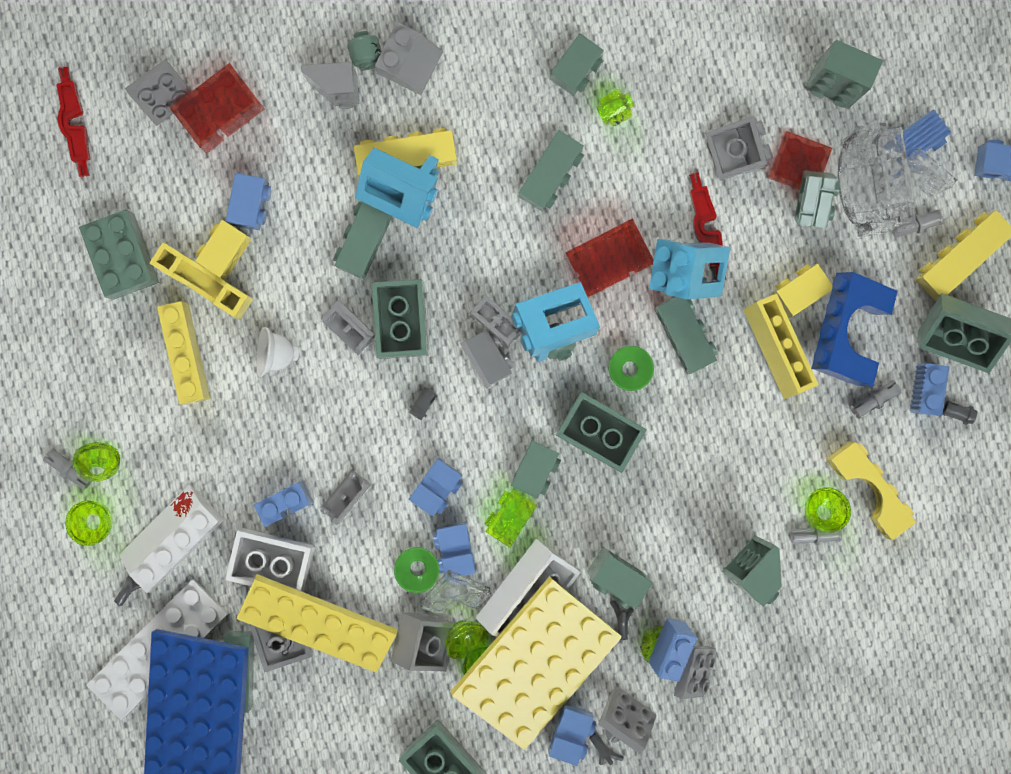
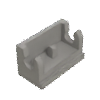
[469,295,521,349]
[322,300,375,355]
[320,469,371,525]

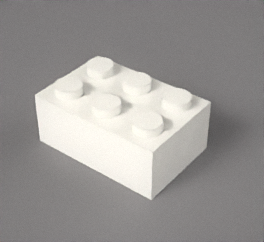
[225,528,315,592]

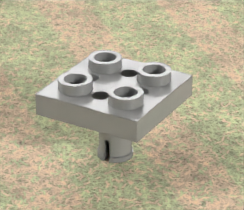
[125,59,196,126]
[249,624,313,673]
[674,646,716,699]
[598,686,657,754]

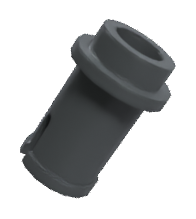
[409,387,438,420]
[942,400,978,425]

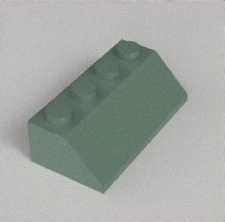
[722,535,782,607]

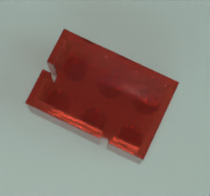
[170,63,265,153]
[564,218,654,299]

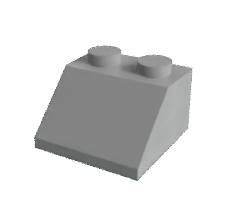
[375,22,443,95]
[301,62,360,109]
[460,330,514,389]
[391,612,458,672]

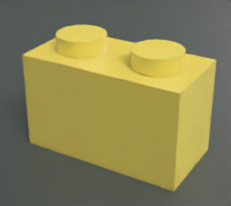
[195,220,252,280]
[772,264,832,318]

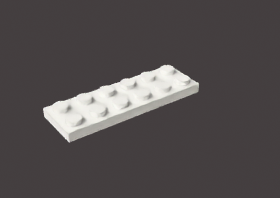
[87,578,229,720]

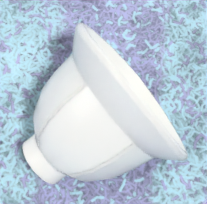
[257,327,299,378]

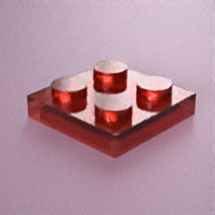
[768,131,832,190]

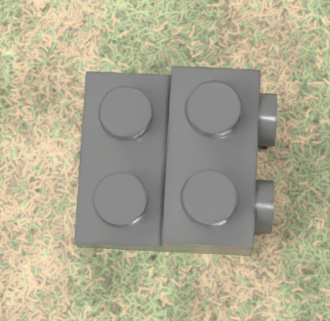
[705,116,773,181]

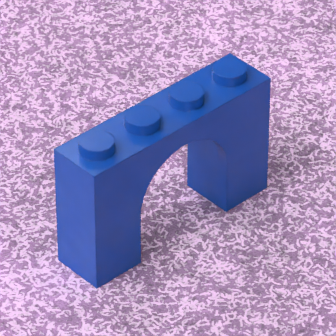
[811,272,898,387]

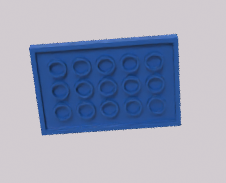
[144,629,249,774]

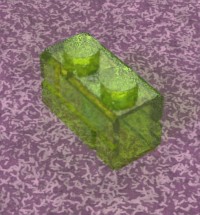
[484,488,537,548]

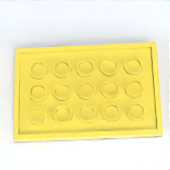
[450,576,621,750]

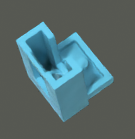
[355,148,439,228]
[649,239,731,300]
[511,282,600,362]

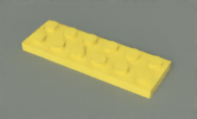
[236,574,397,673]

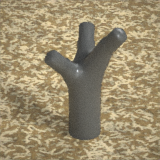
[114,574,141,606]
[610,600,634,640]
[589,732,624,765]

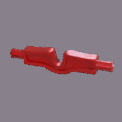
[56,67,91,178]
[689,172,727,280]

